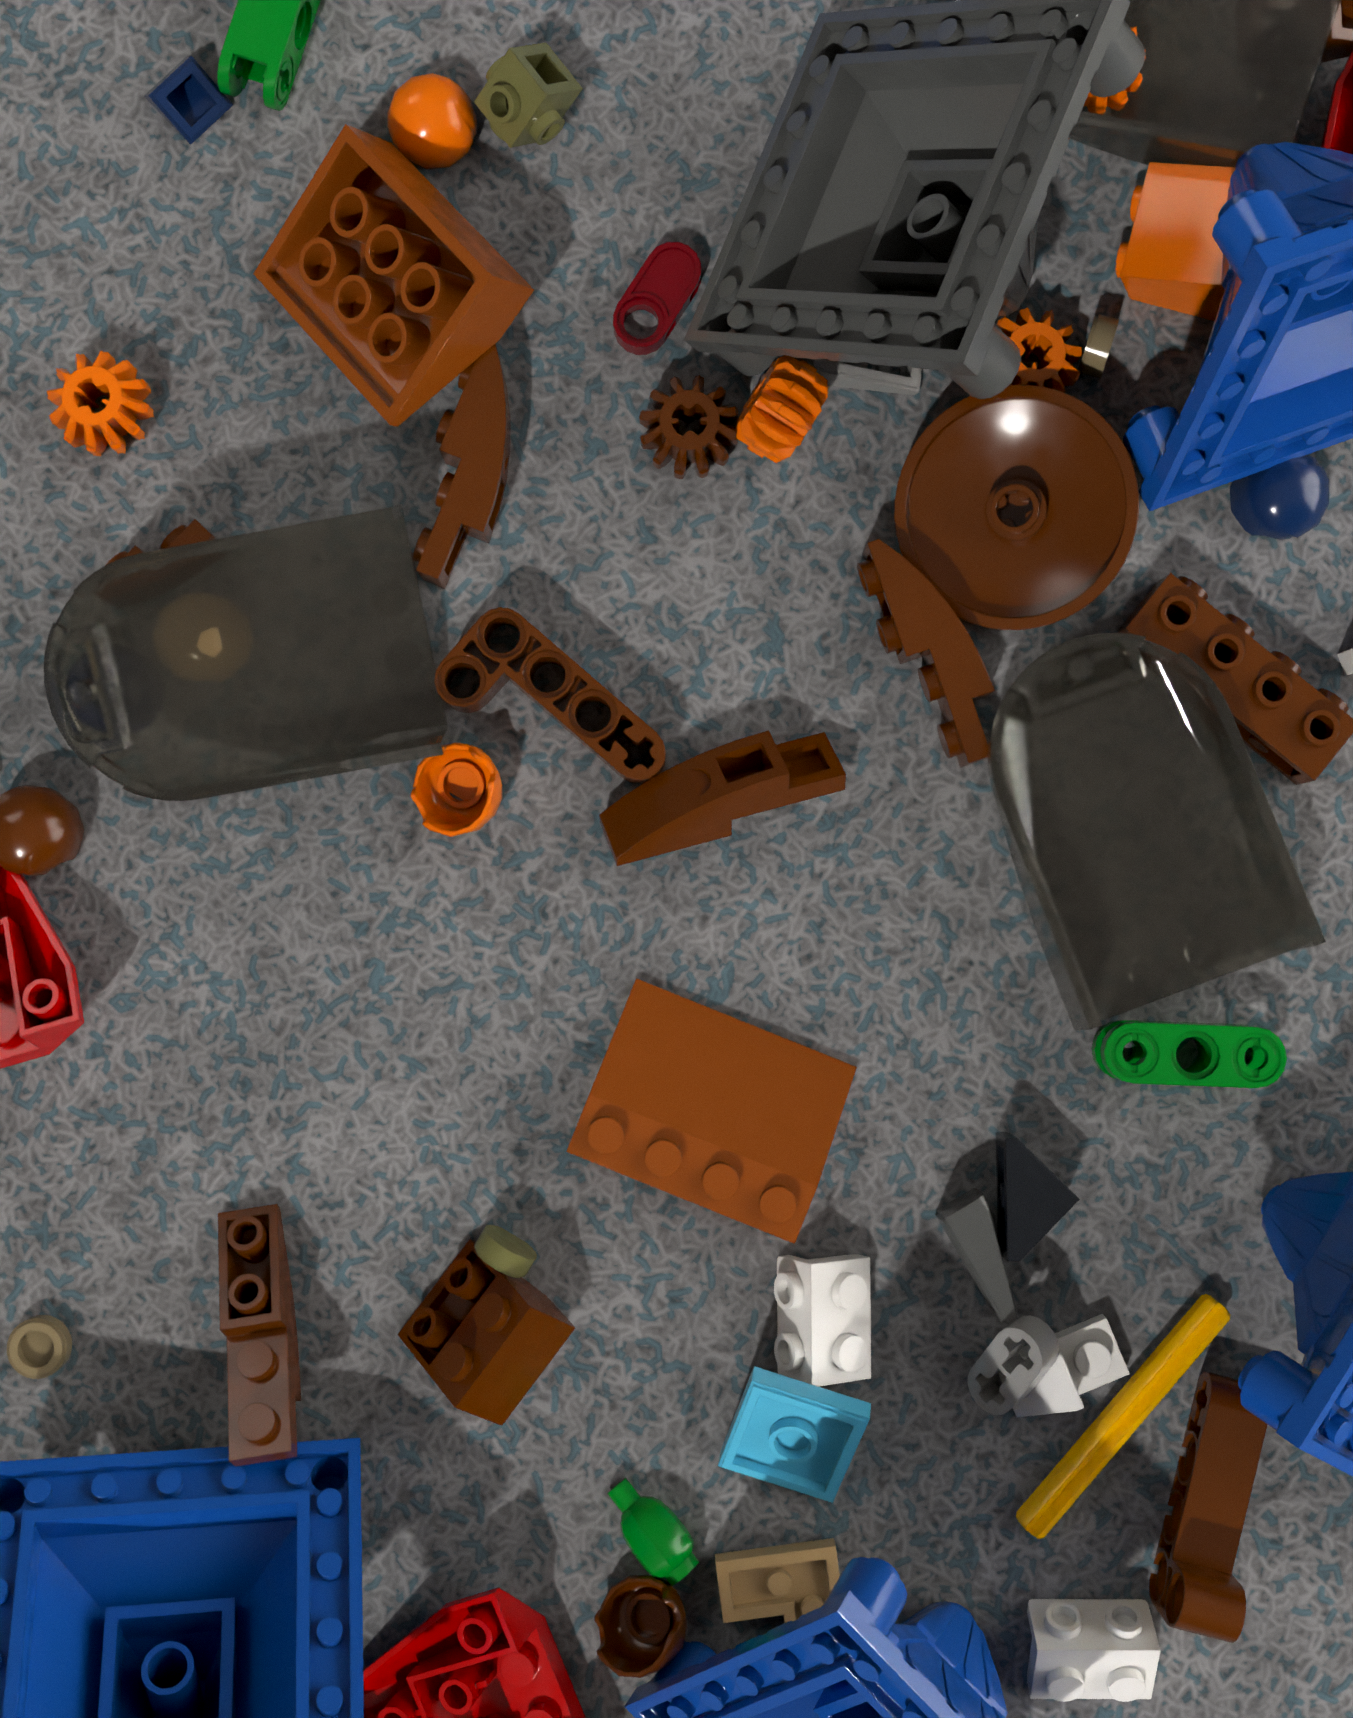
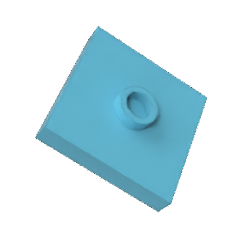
[718,1366,871,1503]

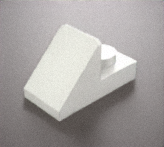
[998,1314,1130,1417]

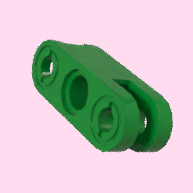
[217,0,321,111]
[1091,1020,1287,1088]

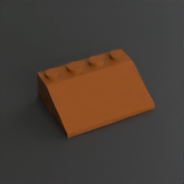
[253,124,534,427]
[566,978,857,1244]

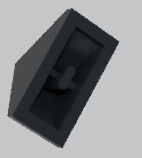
[996,1132,1080,1261]

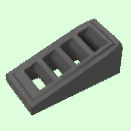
[935,1188,1018,1325]

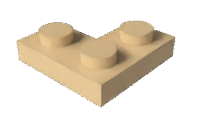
[715,1538,840,1623]

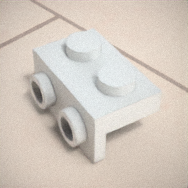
[774,1254,871,1387]
[1027,1599,1161,1702]

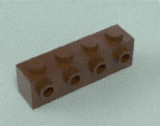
[1112,573,1353,785]

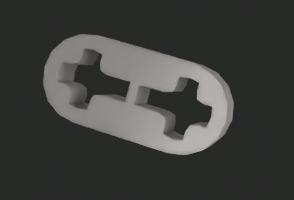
[968,1315,1059,1415]

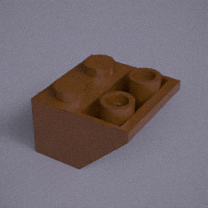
[398,1239,575,1426]

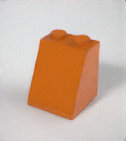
[1116,162,1235,321]

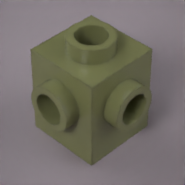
[474,42,583,148]

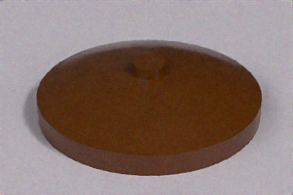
[894,385,1140,630]

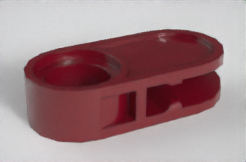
[613,242,701,355]

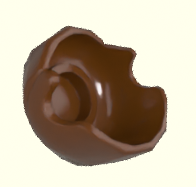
[0,785,85,876]
[594,1575,687,1678]

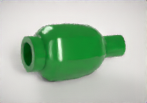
[607,1477,699,1586]

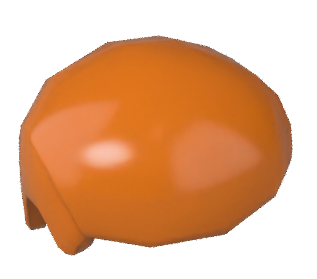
[387,73,477,169]
[410,742,503,837]

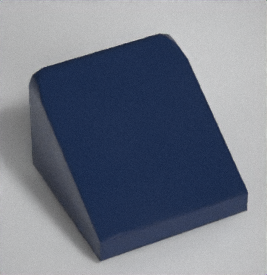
[144,55,233,145]

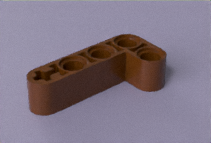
[434,607,666,784]
[1149,1372,1267,1643]

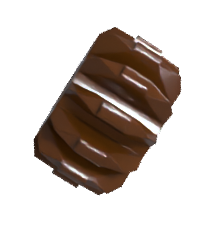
[639,375,738,479]

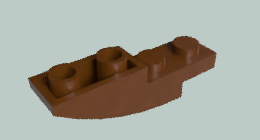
[413,344,511,589]
[857,539,995,768]
[599,730,846,866]
[218,1204,301,1466]

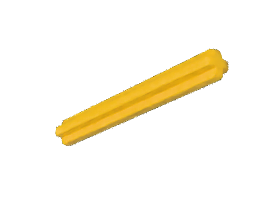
[1016,1294,1231,1539]

